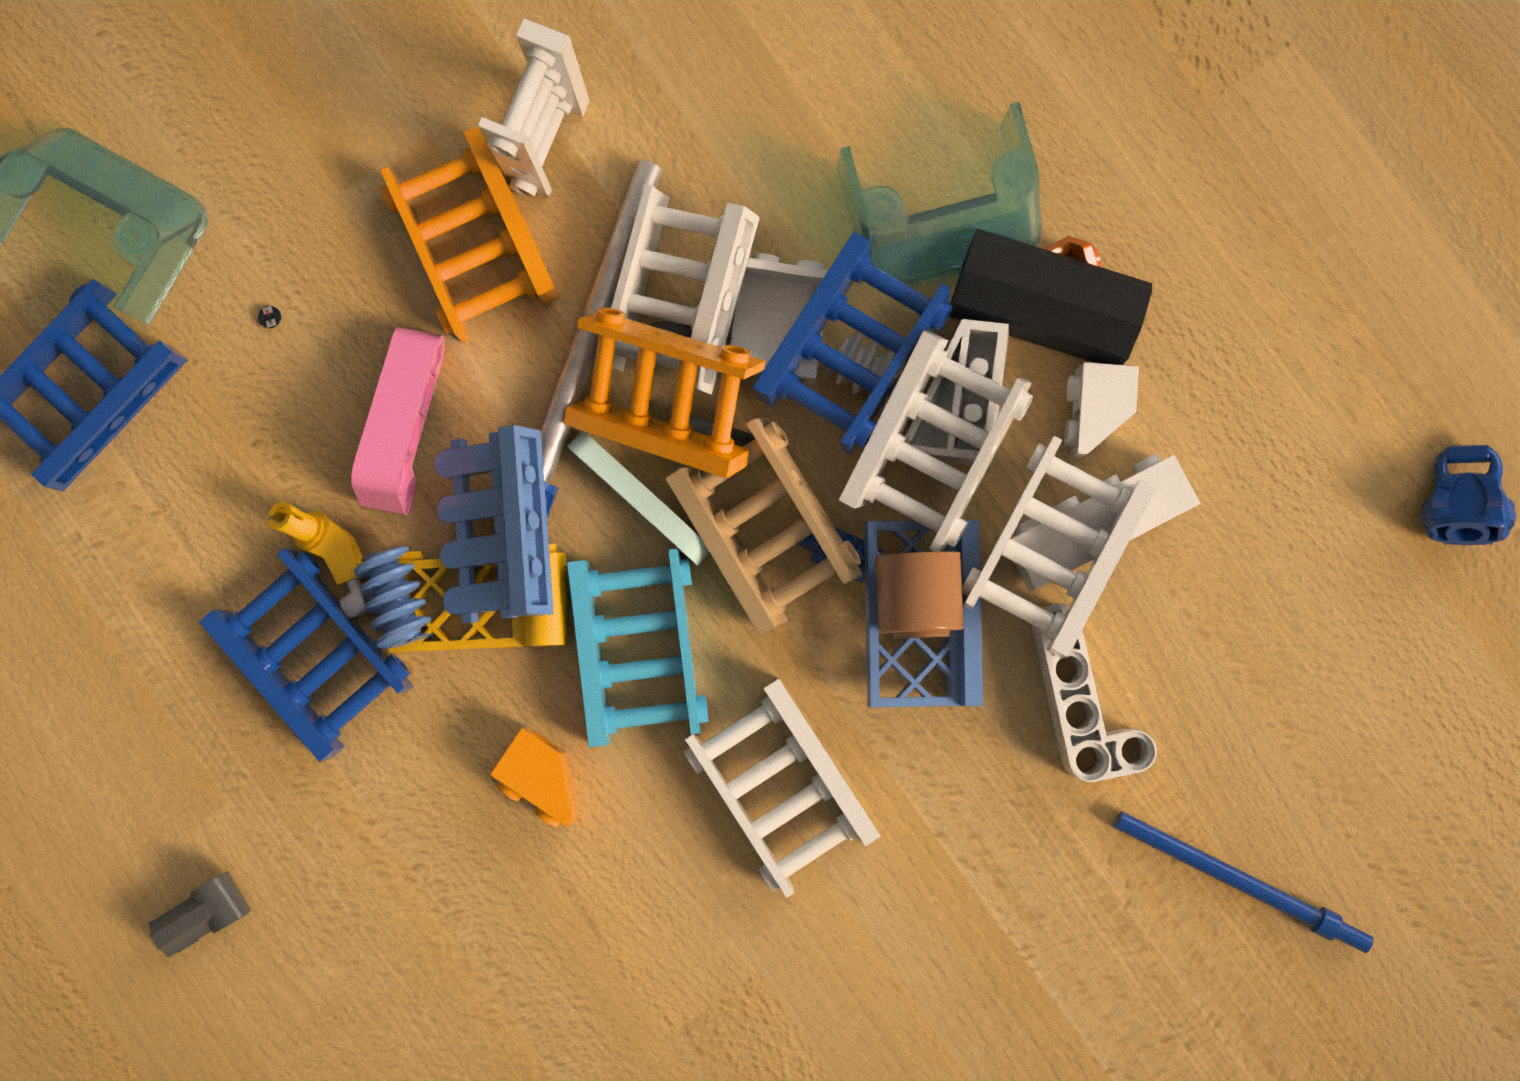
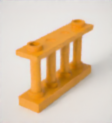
[380,126,560,342]
[564,308,766,478]

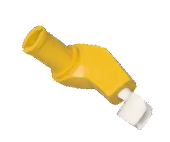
[267,501,375,618]

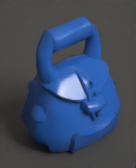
[1420,445,1516,545]

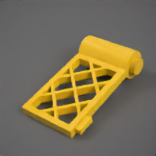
[388,544,569,652]

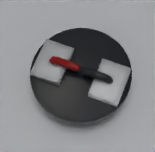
[258,306,281,328]

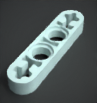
[567,430,710,566]

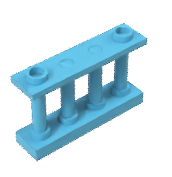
[567,549,709,747]

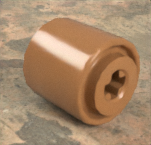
[876,552,964,639]

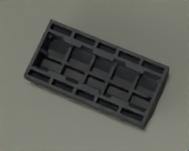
[949,228,1152,365]

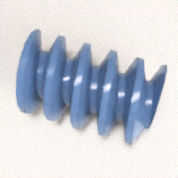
[354,546,433,649]

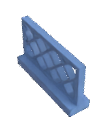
[864,520,983,707]

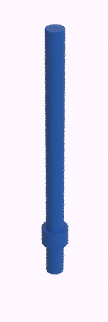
[1114,811,1374,953]

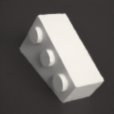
[905,319,1009,469]

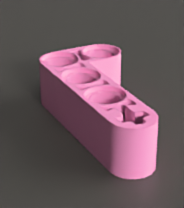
[351,327,445,515]

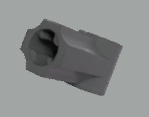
[148,871,251,957]

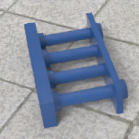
[753,231,953,455]
[0,279,188,491]
[199,548,414,762]

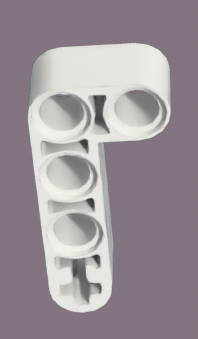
[1032,603,1157,782]

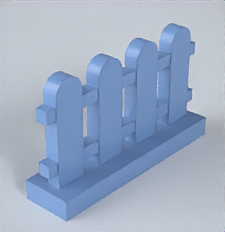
[435,425,554,623]

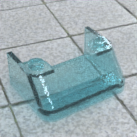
[837,102,1042,287]
[0,128,208,325]

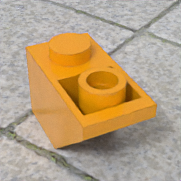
[490,726,577,828]

